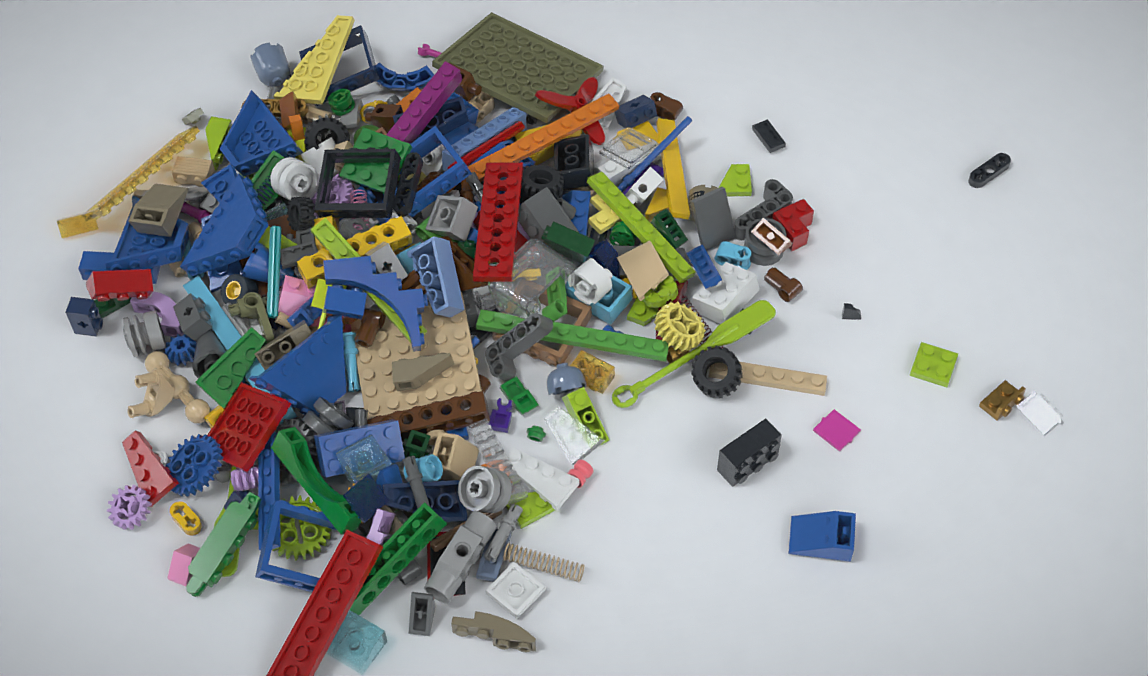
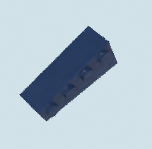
[393,96,469,140]

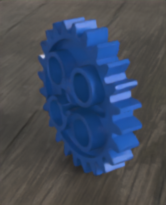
[165,434,223,497]

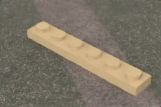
[709,362,827,396]

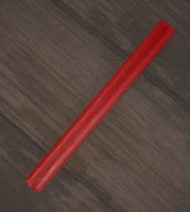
[447,121,525,169]

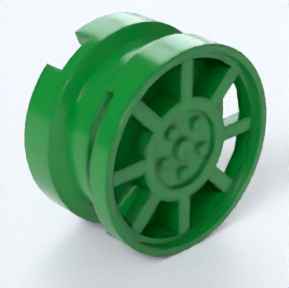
[328,89,355,116]
[609,221,637,246]

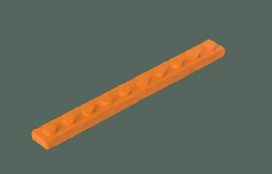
[468,93,620,182]

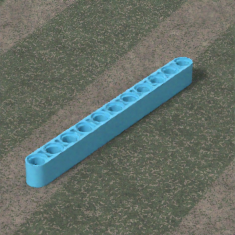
[183,275,298,422]

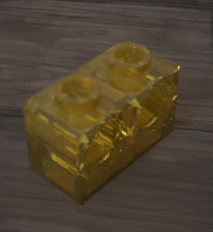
[570,350,615,394]

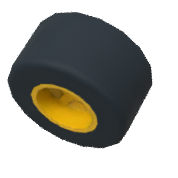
[221,274,258,304]

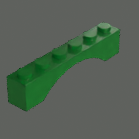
[271,427,366,535]

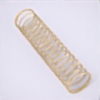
[503,542,584,582]

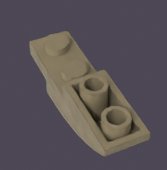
[451,611,536,652]

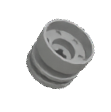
[123,310,166,357]

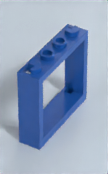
[395,126,472,217]
[255,500,354,592]

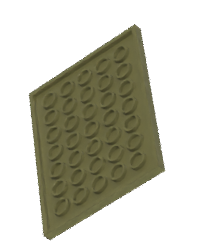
[432,12,604,123]

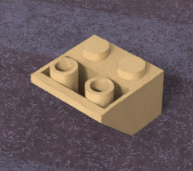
[433,432,479,481]

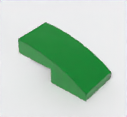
[500,376,539,415]

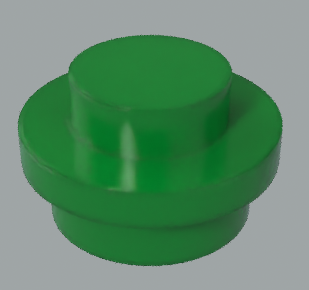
[526,425,546,442]

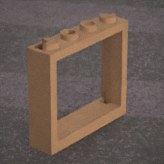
[492,279,592,366]

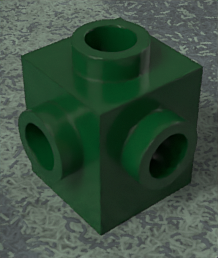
[402,430,432,458]

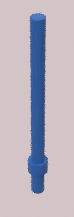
[617,116,692,192]

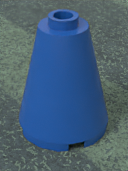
[242,242,297,286]

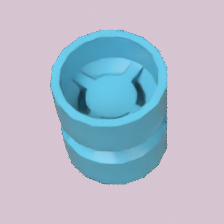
[404,455,443,483]

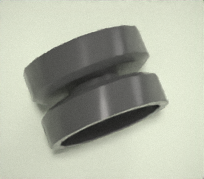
[744,218,786,266]
[302,397,354,434]

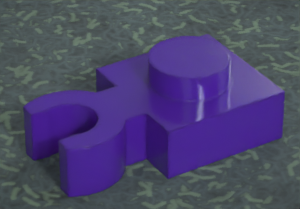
[488,398,512,433]

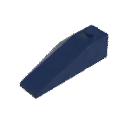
[383,480,467,522]

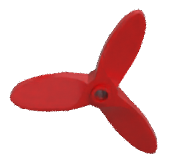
[535,77,605,145]

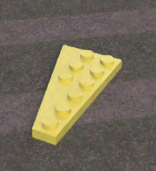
[273,15,355,105]

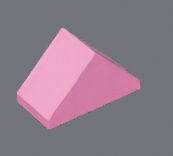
[168,543,200,586]

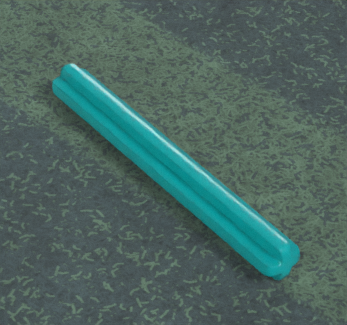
[267,226,281,318]

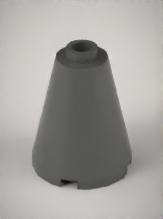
[192,330,226,379]

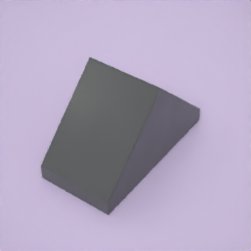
[408,592,435,636]

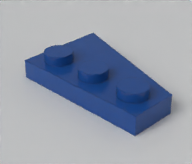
[201,164,237,203]

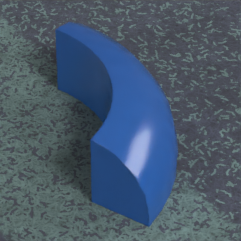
[367,63,434,92]

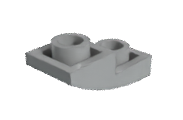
[341,98,363,129]

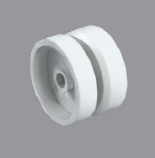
[270,157,319,200]

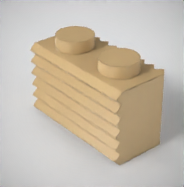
[172,156,215,187]

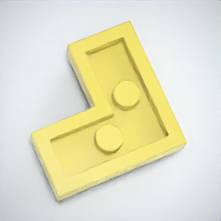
[588,194,622,234]

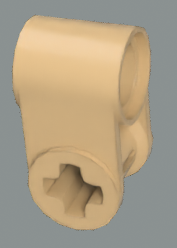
[468,91,495,123]

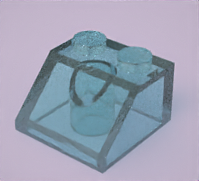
[327,610,387,675]

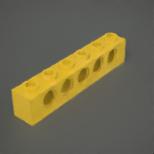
[297,216,412,289]

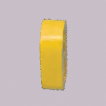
[170,501,202,536]

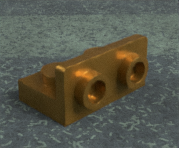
[979,380,1026,421]

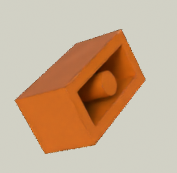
[289,114,305,141]

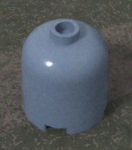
[250,42,290,87]

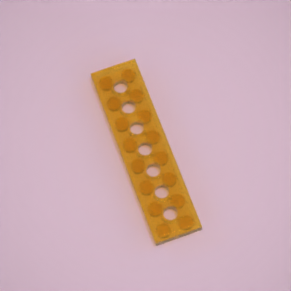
[82,125,200,221]

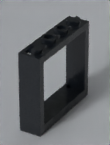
[314,147,401,218]

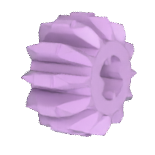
[230,465,258,491]

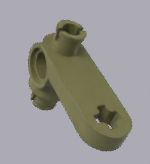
[228,292,274,345]

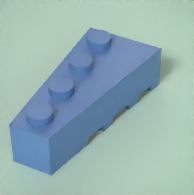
[407,236,464,318]

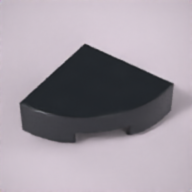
[842,303,861,320]

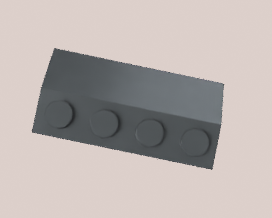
[518,187,579,270]

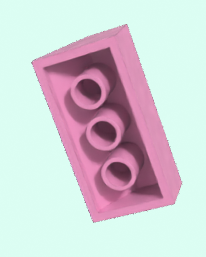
[275,275,355,332]

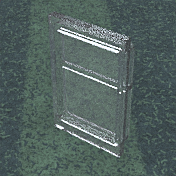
[599,128,659,170]

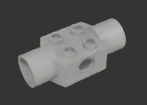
[424,511,497,604]

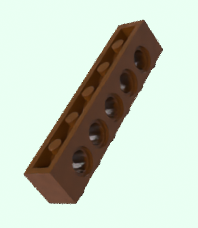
[367,391,491,442]

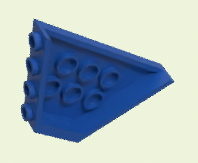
[220,90,303,177]
[180,173,269,276]
[105,195,189,271]
[249,314,347,415]

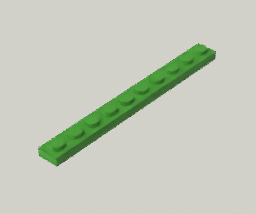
[476,309,669,362]

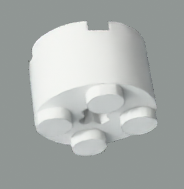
[568,258,612,305]

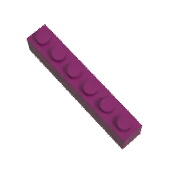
[386,61,462,144]

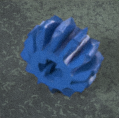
[165,334,197,366]

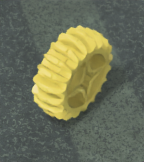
[654,302,706,352]

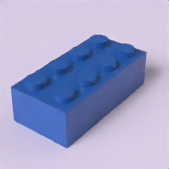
[314,419,405,477]

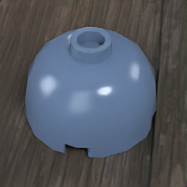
[547,363,587,395]

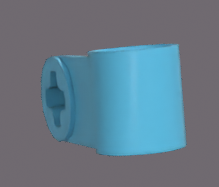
[714,241,751,270]

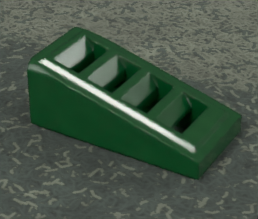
[651,208,688,250]

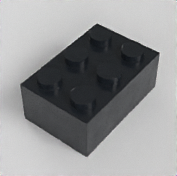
[554,134,594,190]
[717,418,782,487]

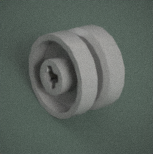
[458,466,512,513]

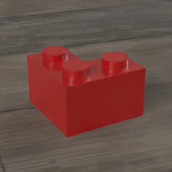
[772,199,814,251]

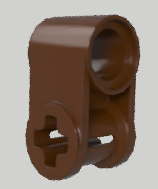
[650,92,683,120]

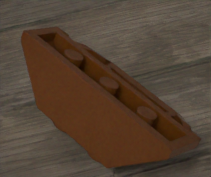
[440,236,495,291]

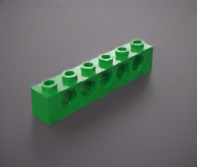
[350,502,447,616]

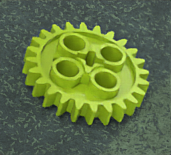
[272,495,332,561]

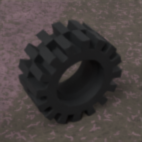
[287,197,316,231]

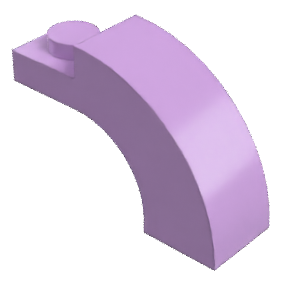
[130,291,184,337]

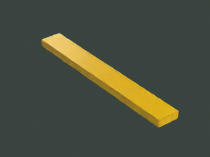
[656,118,690,219]

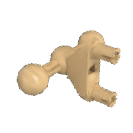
[127,351,210,424]

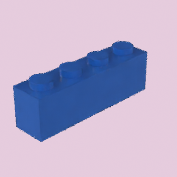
[78,251,161,284]

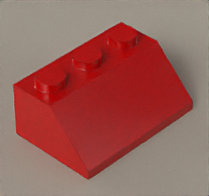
[86,269,154,301]

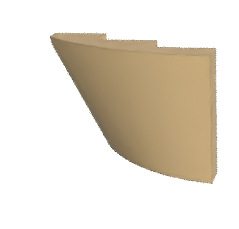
[617,241,669,301]

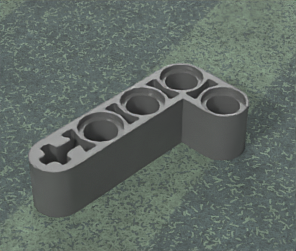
[734,179,793,241]
[485,313,553,381]

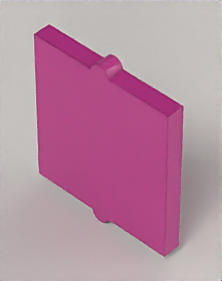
[813,409,861,452]

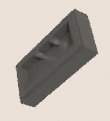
[280,241,318,269]

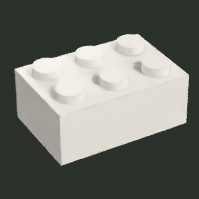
[692,262,759,324]

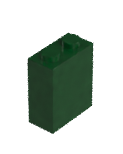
[541,221,595,264]

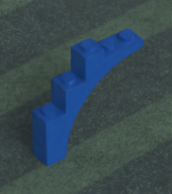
[323,256,428,352]

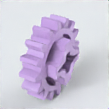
[107,485,152,530]

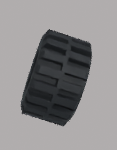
[304,117,351,151]
[520,164,564,204]
[691,346,743,398]

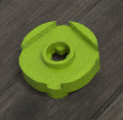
[642,276,678,308]

